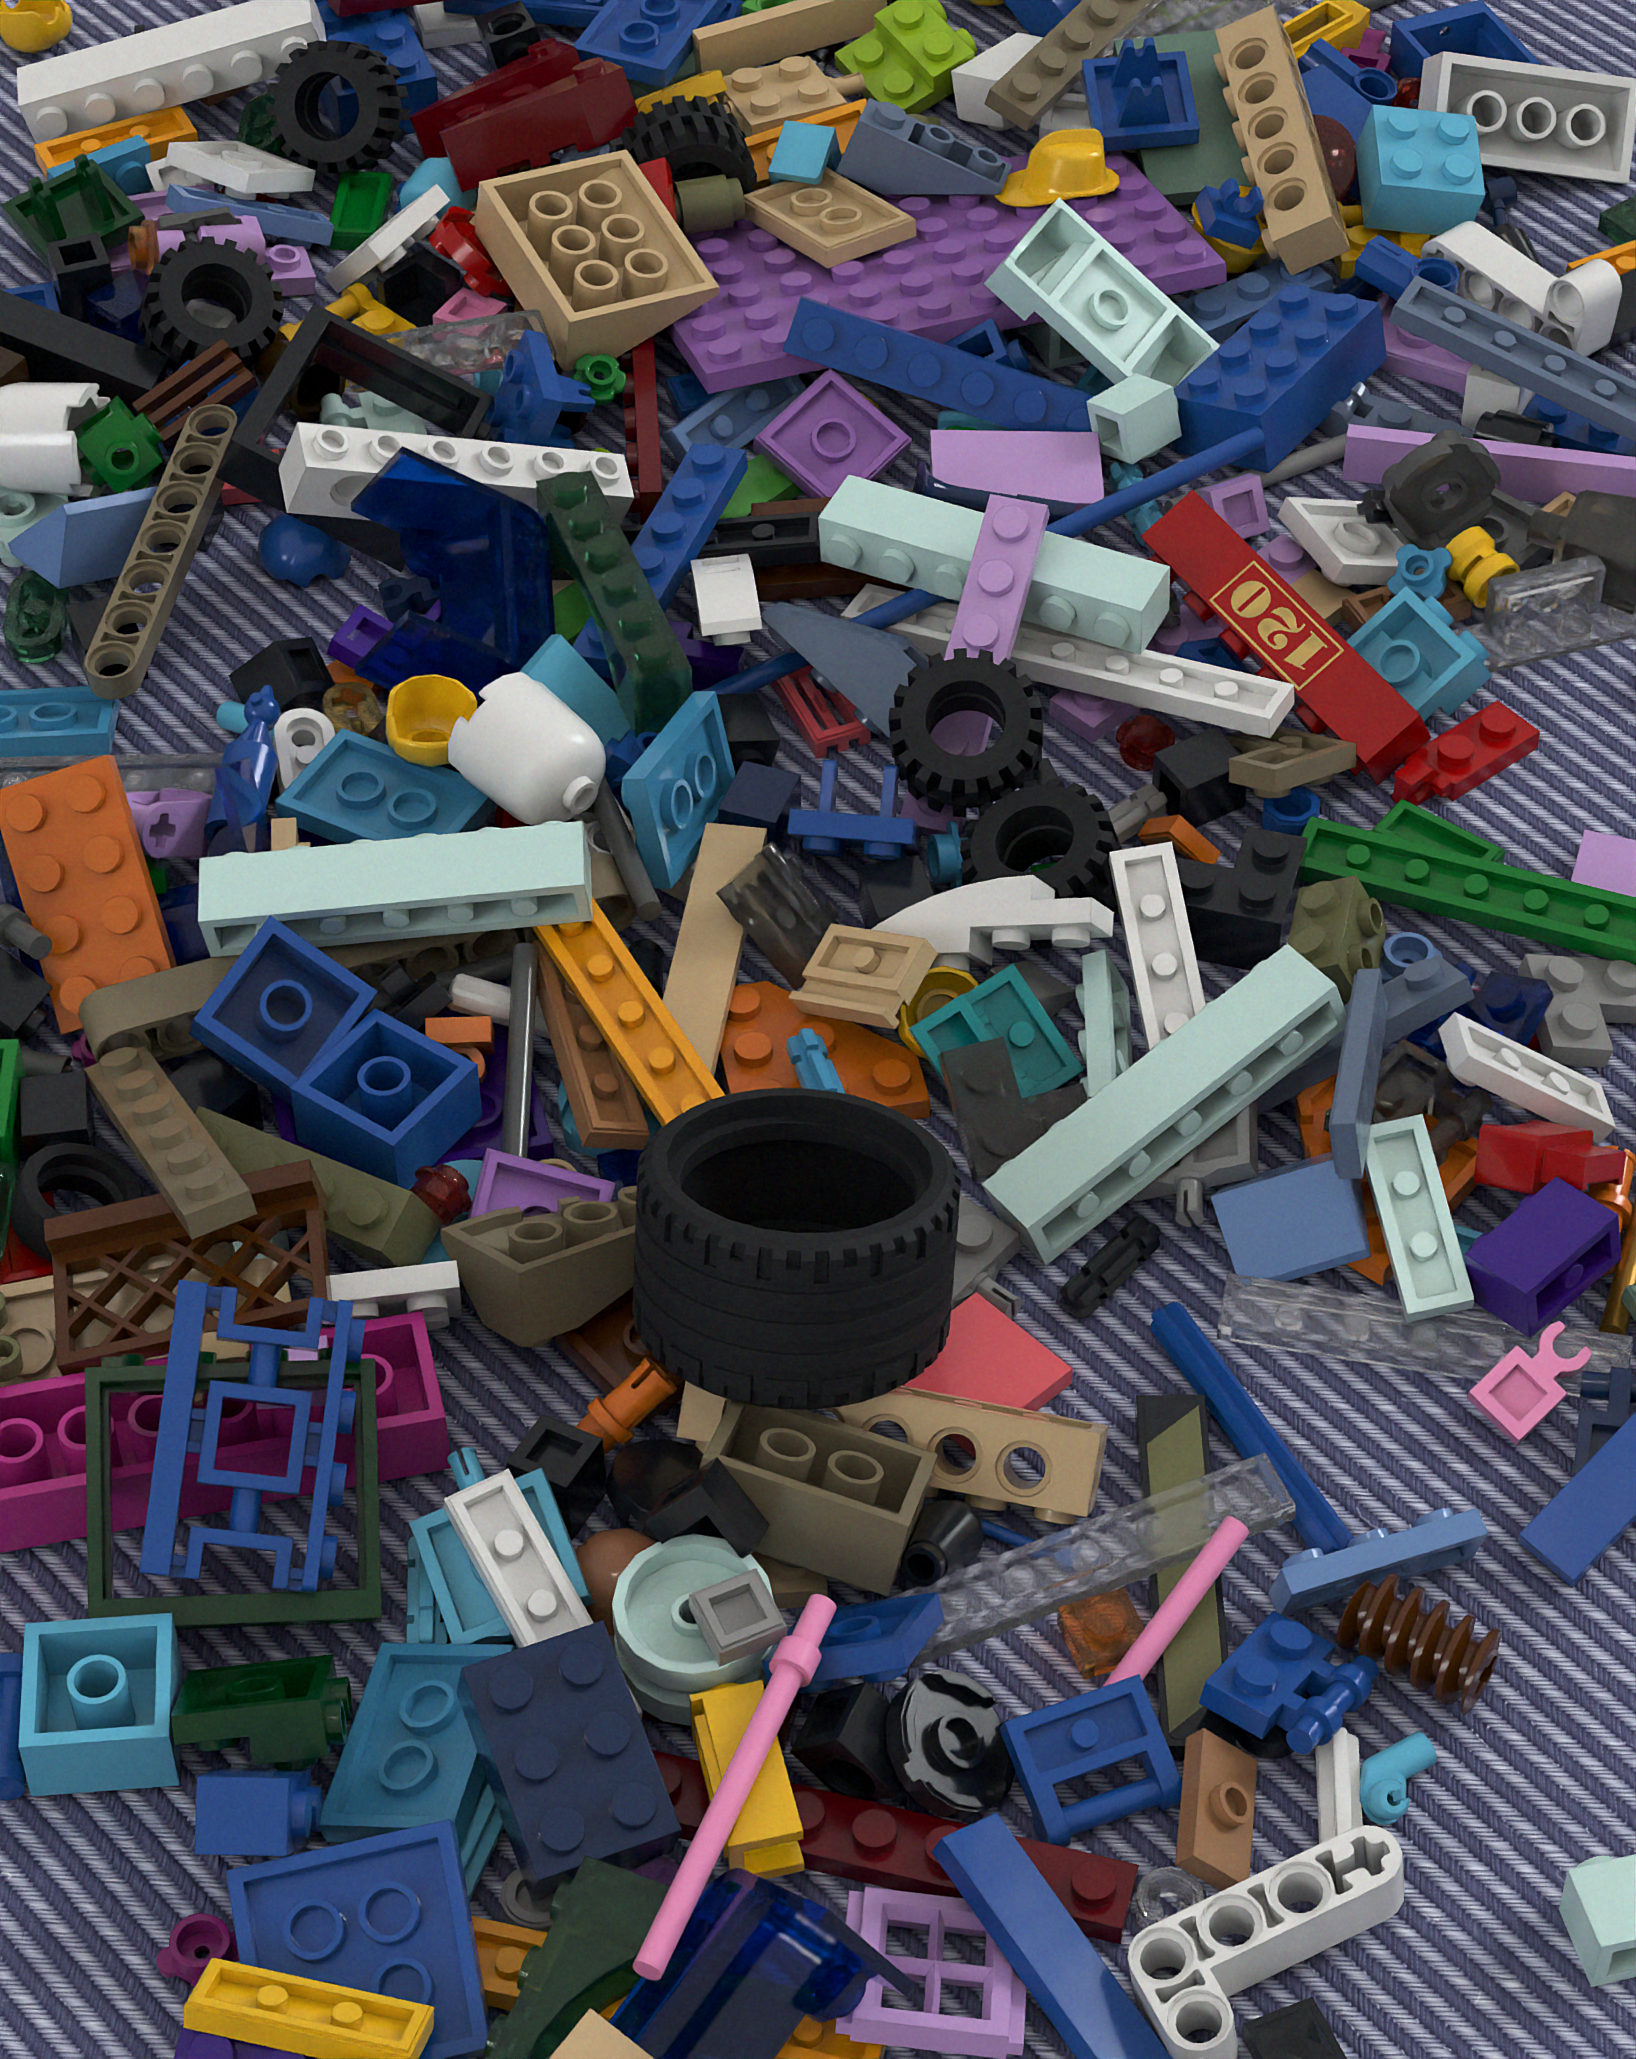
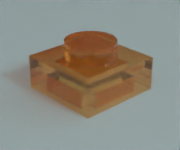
[1057,1587,1144,1680]

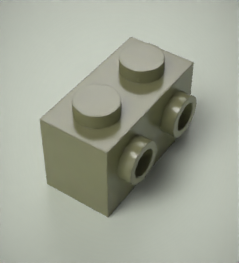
[1288,875,1387,1005]

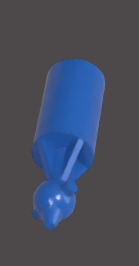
[204,685,280,852]

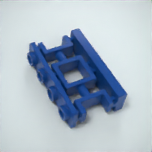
[139,1280,366,1594]

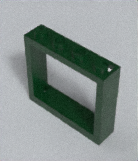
[85,1347,382,1630]

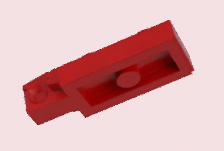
[1391,700,1540,806]

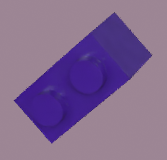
[1464,1176,1621,1338]

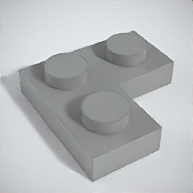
[1518,953,1636,1068]

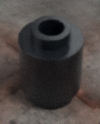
[1473,409,1560,448]

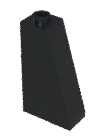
[0,290,170,417]

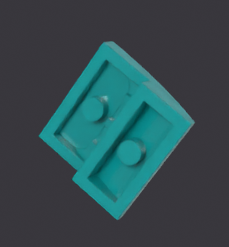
[908,963,1084,1137]

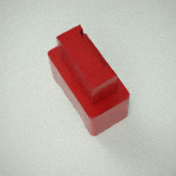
[1474,1119,1626,1194]

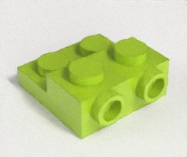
[834,0,977,115]

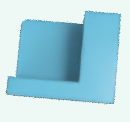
[768,120,842,185]

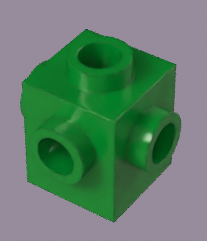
[73,396,163,494]

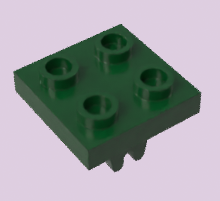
[1,153,148,270]

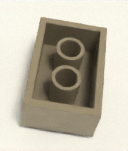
[699,1400,938,1596]

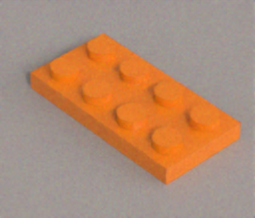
[0,754,177,1035]

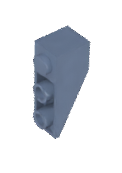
[836,97,1012,194]
[761,602,929,738]

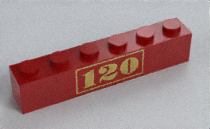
[1140,490,1431,786]

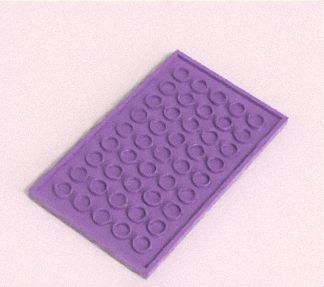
[665,150,1227,394]

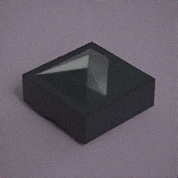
[1241,1997,1347,2059]

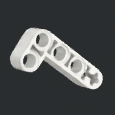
[1421,221,1622,357]
[1128,1825,1405,2059]

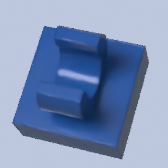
[1195,178,1264,250]

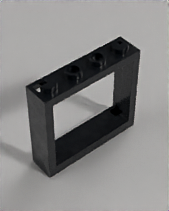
[216,303,494,572]

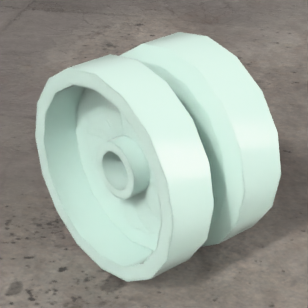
[612,1534,774,1726]

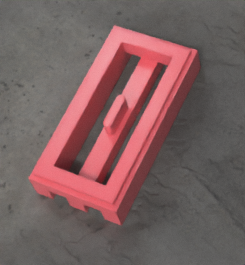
[771,664,871,759]

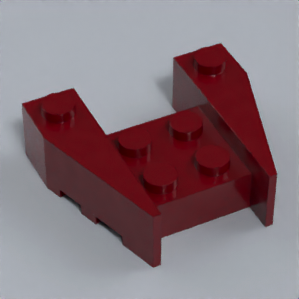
[409,38,639,192]

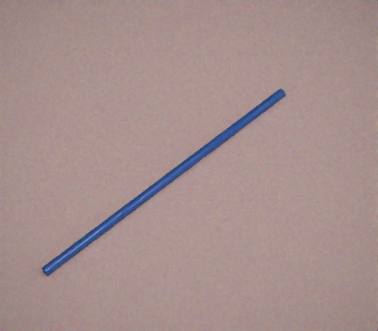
[624,426,1266,737]

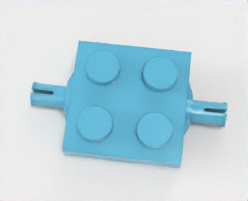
[409,1447,594,1649]

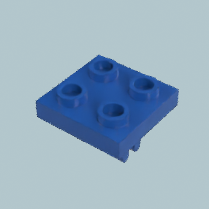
[1081,37,1200,151]
[484,329,595,449]
[788,760,922,861]

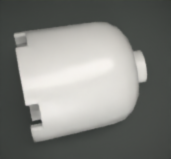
[0,382,111,498]
[448,672,606,826]

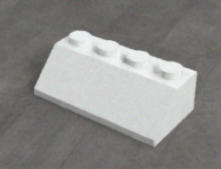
[1418,51,1636,185]

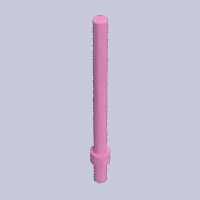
[633,1594,837,1981]

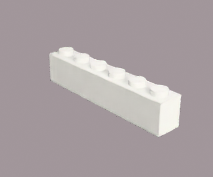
[17,0,326,144]

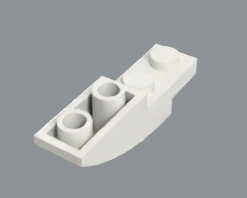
[690,553,762,646]
[871,875,1114,973]

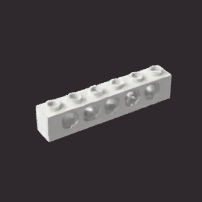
[278,422,634,534]

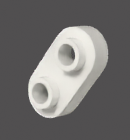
[273,708,335,795]

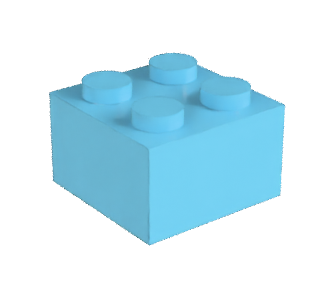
[1355,104,1485,236]
[18,1613,182,1797]

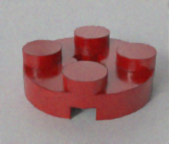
[429,206,516,298]

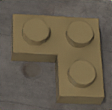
[1225,726,1356,798]

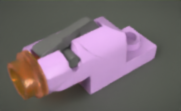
[128,207,316,296]

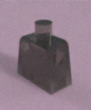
[1526,490,1636,615]

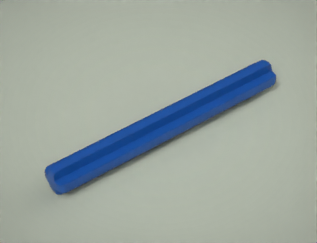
[1151,1302,1354,1555]

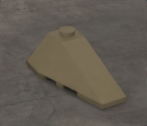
[440,1185,637,1348]

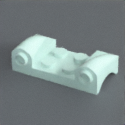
[984,198,1220,389]

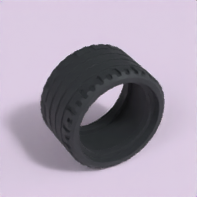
[632,1088,961,1410]

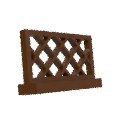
[44,1159,332,1376]

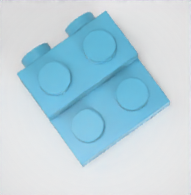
[1346,586,1492,721]

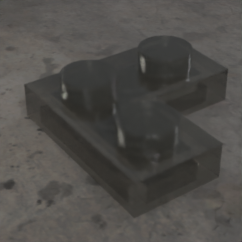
[937,1036,1088,1181]

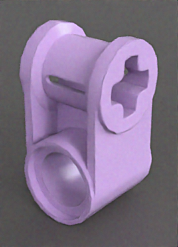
[125,788,212,859]

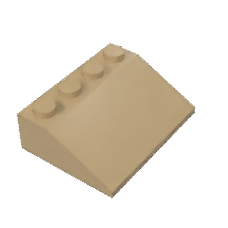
[475,149,719,372]

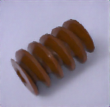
[1336,1572,1501,1716]

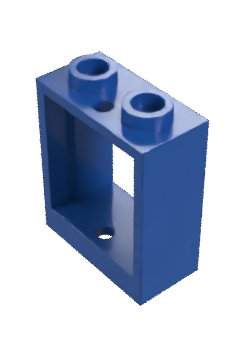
[1389,0,1541,100]

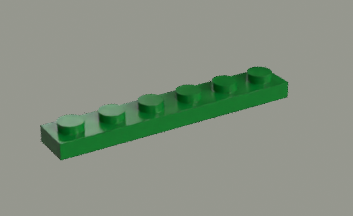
[1301,816,1636,965]

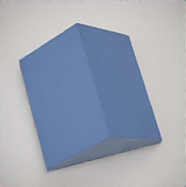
[8,486,158,589]
[1210,1151,1371,1294]

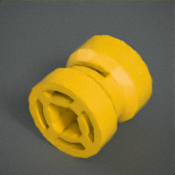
[1445,526,1520,608]

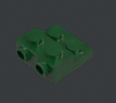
[171,1654,353,1771]

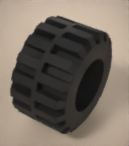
[266,40,410,173]
[615,95,757,195]
[138,236,284,373]
[888,648,1043,818]
[960,778,1122,949]

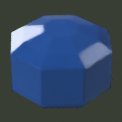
[1262,786,1321,837]

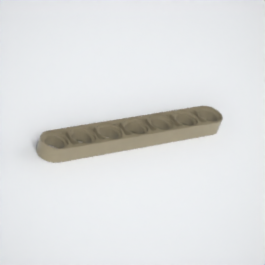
[84,404,239,700]

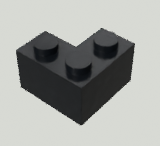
[1175,826,1308,971]

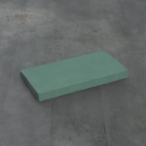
[1113,30,1252,206]

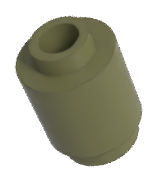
[673,174,745,236]

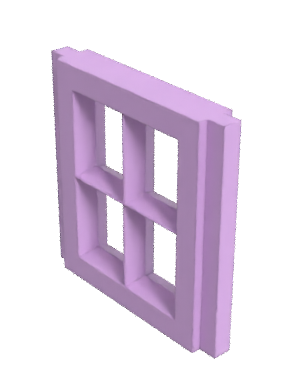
[835,1887,1026,2059]

